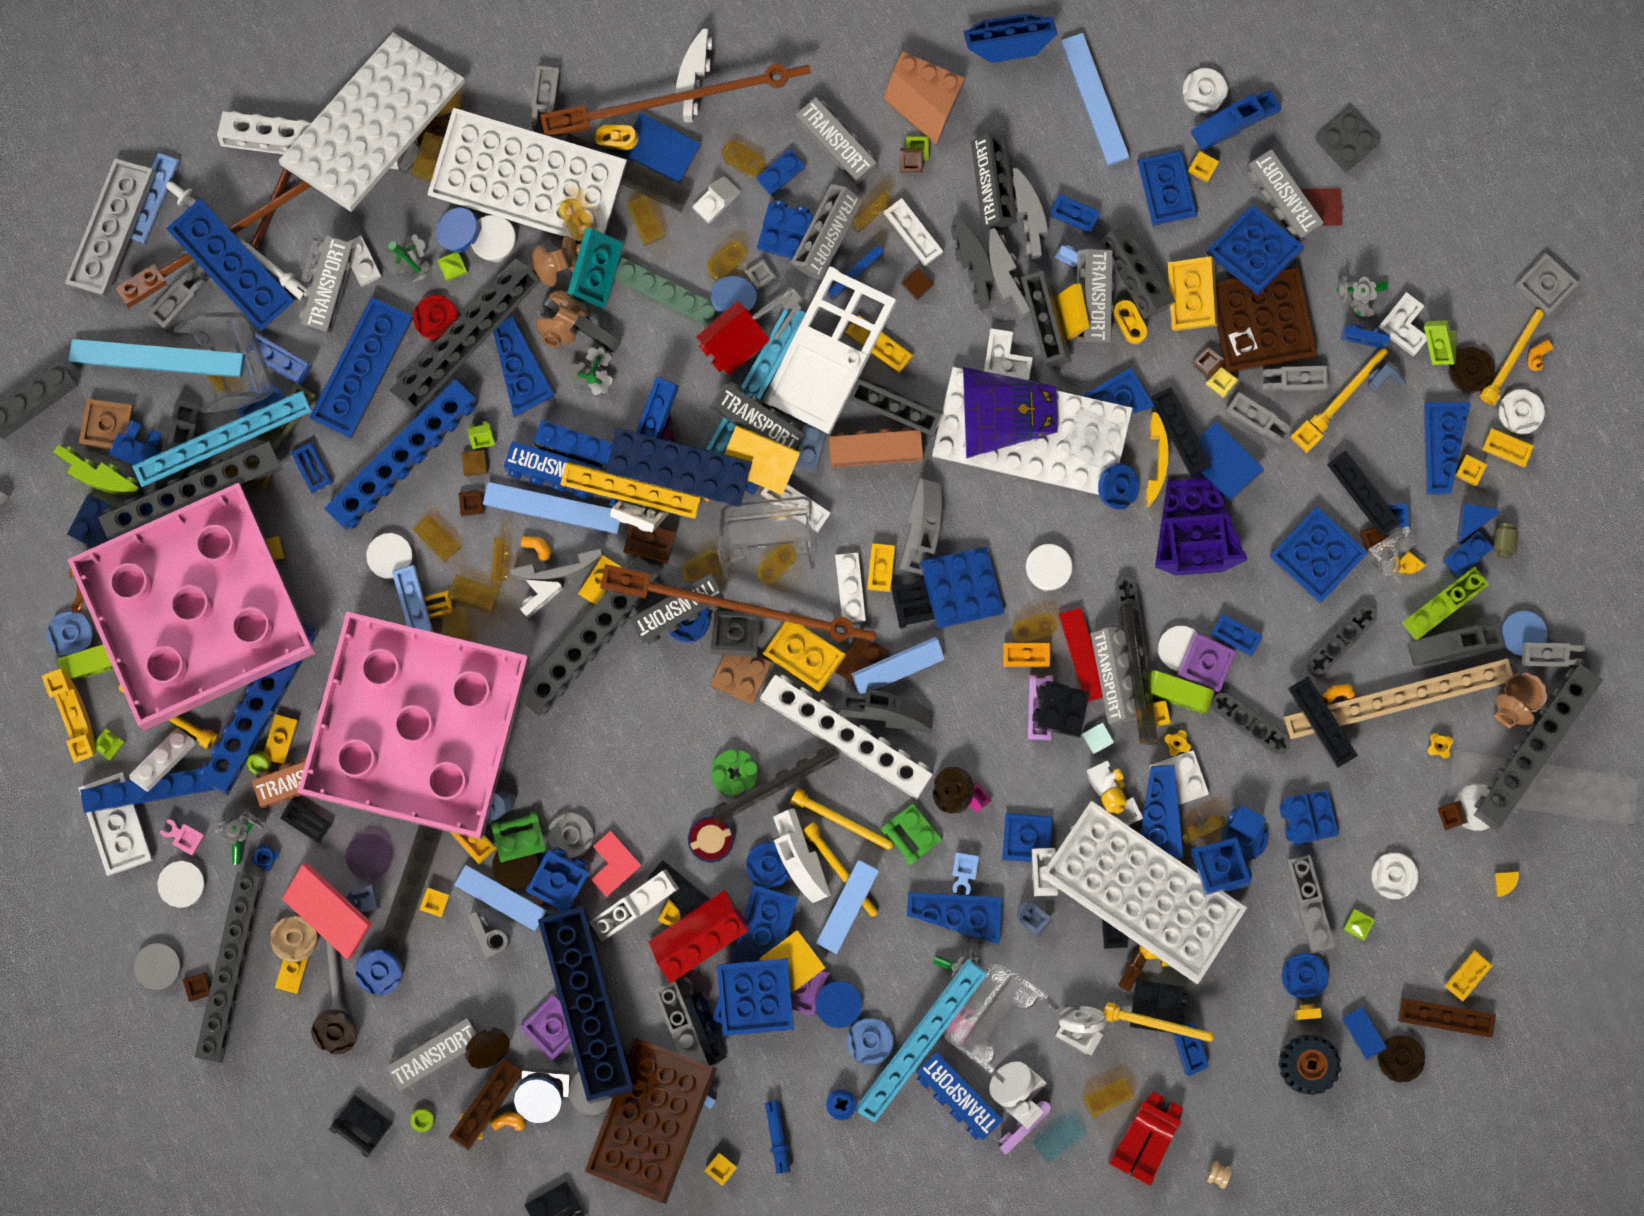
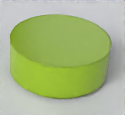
[247,751,272,775]
[410,1109,435,1132]

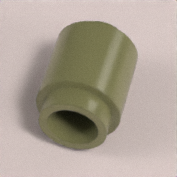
[1493,523,1519,558]

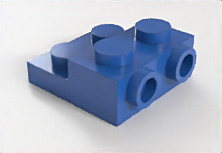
[757,201,813,259]
[1279,790,1339,846]
[1191,838,1252,895]
[526,847,590,912]

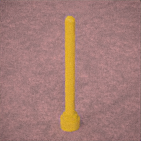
[1479,309,1544,405]
[1309,348,1388,434]
[119,685,218,750]
[789,787,893,850]
[802,822,878,917]
[1104,1002,1214,1042]

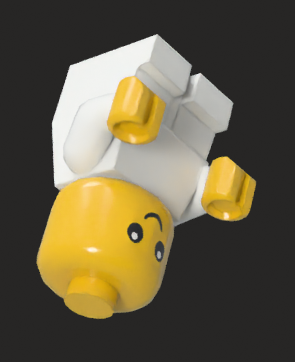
[1086,761,1127,814]

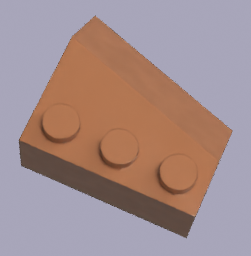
[883,51,965,146]

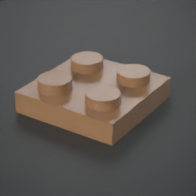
[79,398,134,449]
[710,655,772,705]

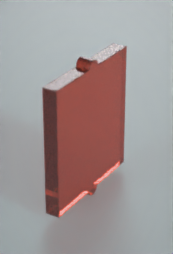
[1301,189,1344,226]

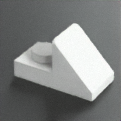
[692,176,741,224]
[520,580,563,619]
[1032,848,1058,896]
[1055,1027,1103,1056]

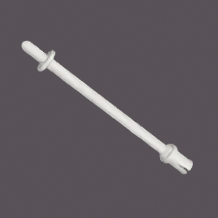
[166,181,307,301]

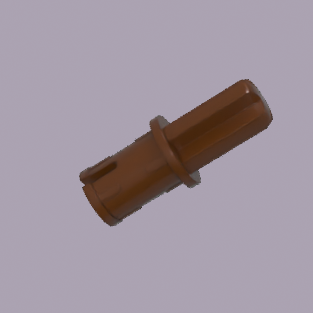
[1118,945,1147,992]

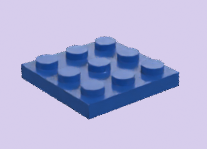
[1207,205,1304,295]
[1269,506,1368,604]
[920,547,1005,629]
[717,958,794,1036]

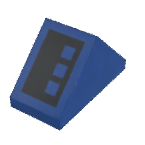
[1456,504,1500,543]

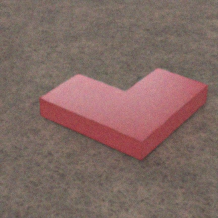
[591,831,642,897]

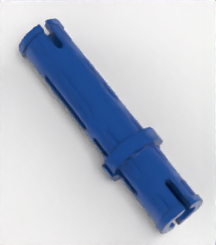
[764,1101,791,1174]

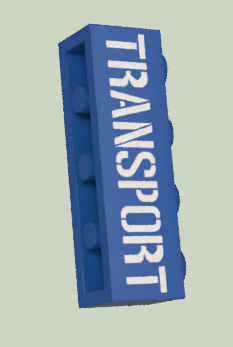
[534,420,613,469]
[504,441,601,499]
[916,1052,1003,1140]

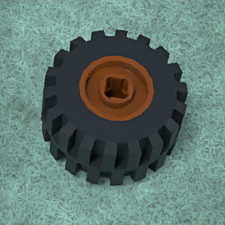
[1278,1035,1342,1095]

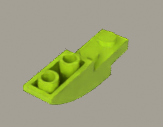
[53,445,143,496]
[1402,567,1489,641]

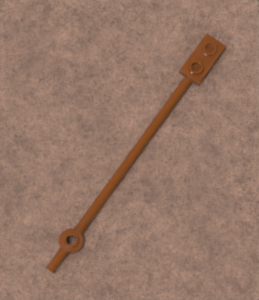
[540,64,811,137]
[115,181,312,309]
[600,564,876,641]

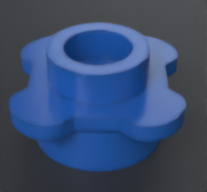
[251,844,279,871]

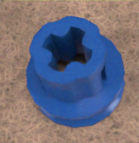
[826,1089,857,1120]

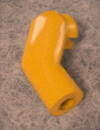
[1527,340,1553,371]
[521,536,552,561]
[1321,684,1356,705]
[490,1111,526,1131]

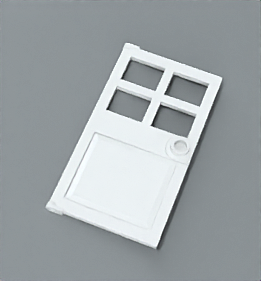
[762,266,897,434]

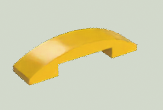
[1145,412,1168,507]
[42,668,96,763]

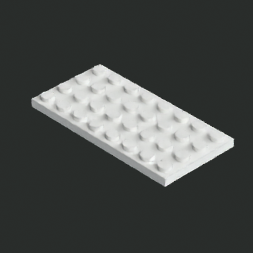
[279,32,465,212]
[427,108,627,242]
[932,367,1132,495]
[1041,801,1247,984]

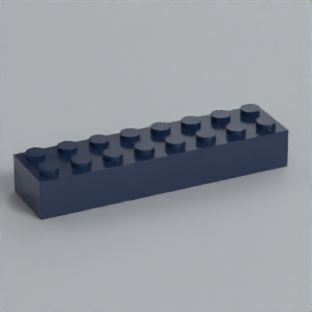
[538,906,636,1104]

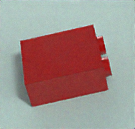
[696,301,770,376]

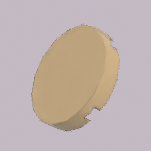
[270,916,318,962]

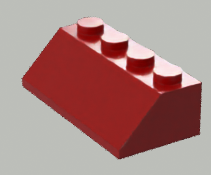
[648,889,751,983]

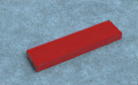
[1058,607,1103,702]

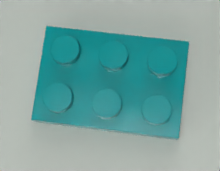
[567,228,624,308]

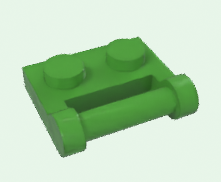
[880,804,942,866]
[491,811,546,862]

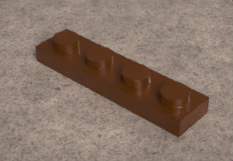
[1398,998,1496,1038]
[449,1059,522,1151]

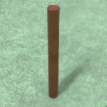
[250,168,292,250]

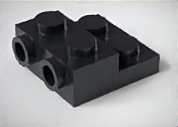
[1032,680,1090,738]
[1129,980,1187,1033]

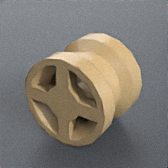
[1206,1160,1233,1189]

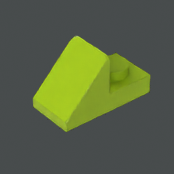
[1424,320,1457,365]

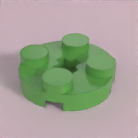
[711,749,758,796]

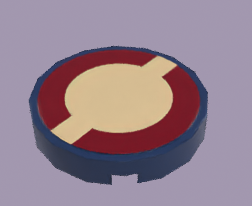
[688,816,734,863]

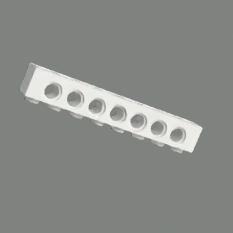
[217,111,402,169]
[760,675,933,800]

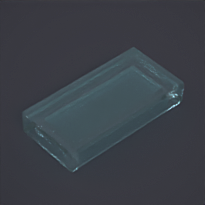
[1034,1115,1086,1163]

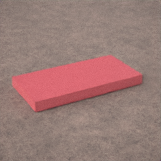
[282,863,373,960]

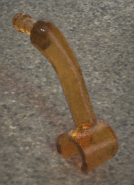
[69,569,84,614]

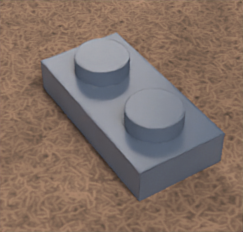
[794,422,826,472]

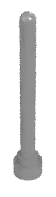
[326,940,348,1014]

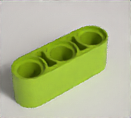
[57,644,114,682]
[1144,670,1215,714]

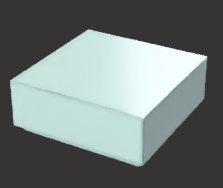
[1082,723,1114,754]

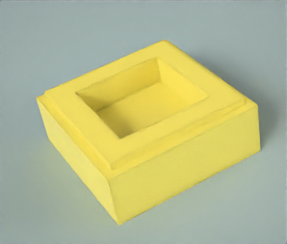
[1206,367,1238,398]

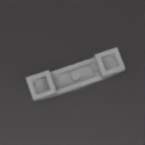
[510,549,603,582]

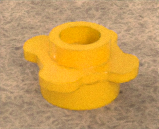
[1164,730,1191,757]
[1427,733,1453,759]

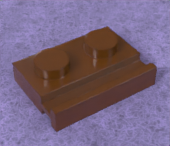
[623,524,676,564]
[836,638,889,686]

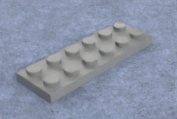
[65,158,156,297]

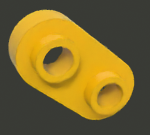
[595,125,639,150]
[1113,300,1147,344]

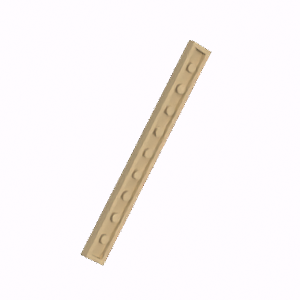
[1283,658,1513,740]

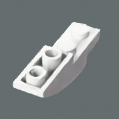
[675,29,712,122]
[773,808,831,903]
[589,870,679,942]

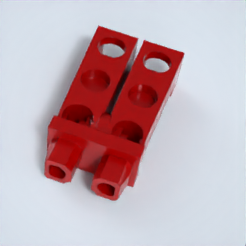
[1108,1091,1183,1186]

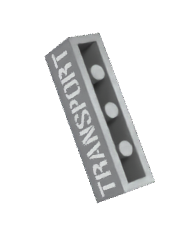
[795,97,877,186]
[1247,149,1324,242]
[790,184,863,280]
[299,236,356,332]
[1076,249,1114,343]
[1090,626,1144,724]
[386,1017,478,1092]

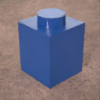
[1227,805,1266,840]

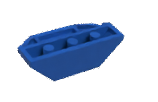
[964,14,1057,63]

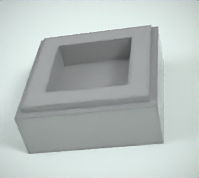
[745,259,777,291]

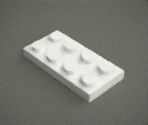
[78,772,153,876]

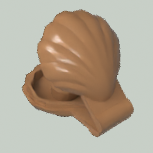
[531,236,581,287]
[536,290,588,347]
[1493,673,1547,729]

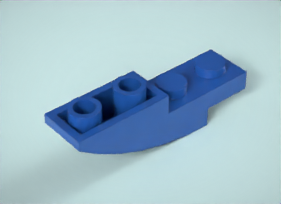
[1190,90,1282,151]

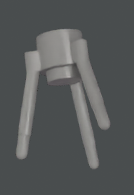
[753,287,802,340]

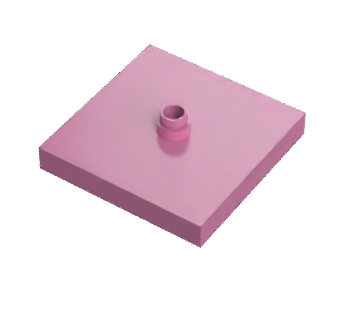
[67,483,316,731]
[297,612,530,840]

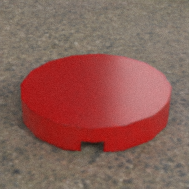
[413,295,459,341]

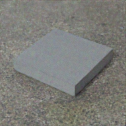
[1514,252,1580,317]

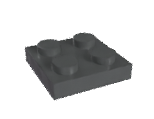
[1315,109,1380,173]
[711,610,761,657]

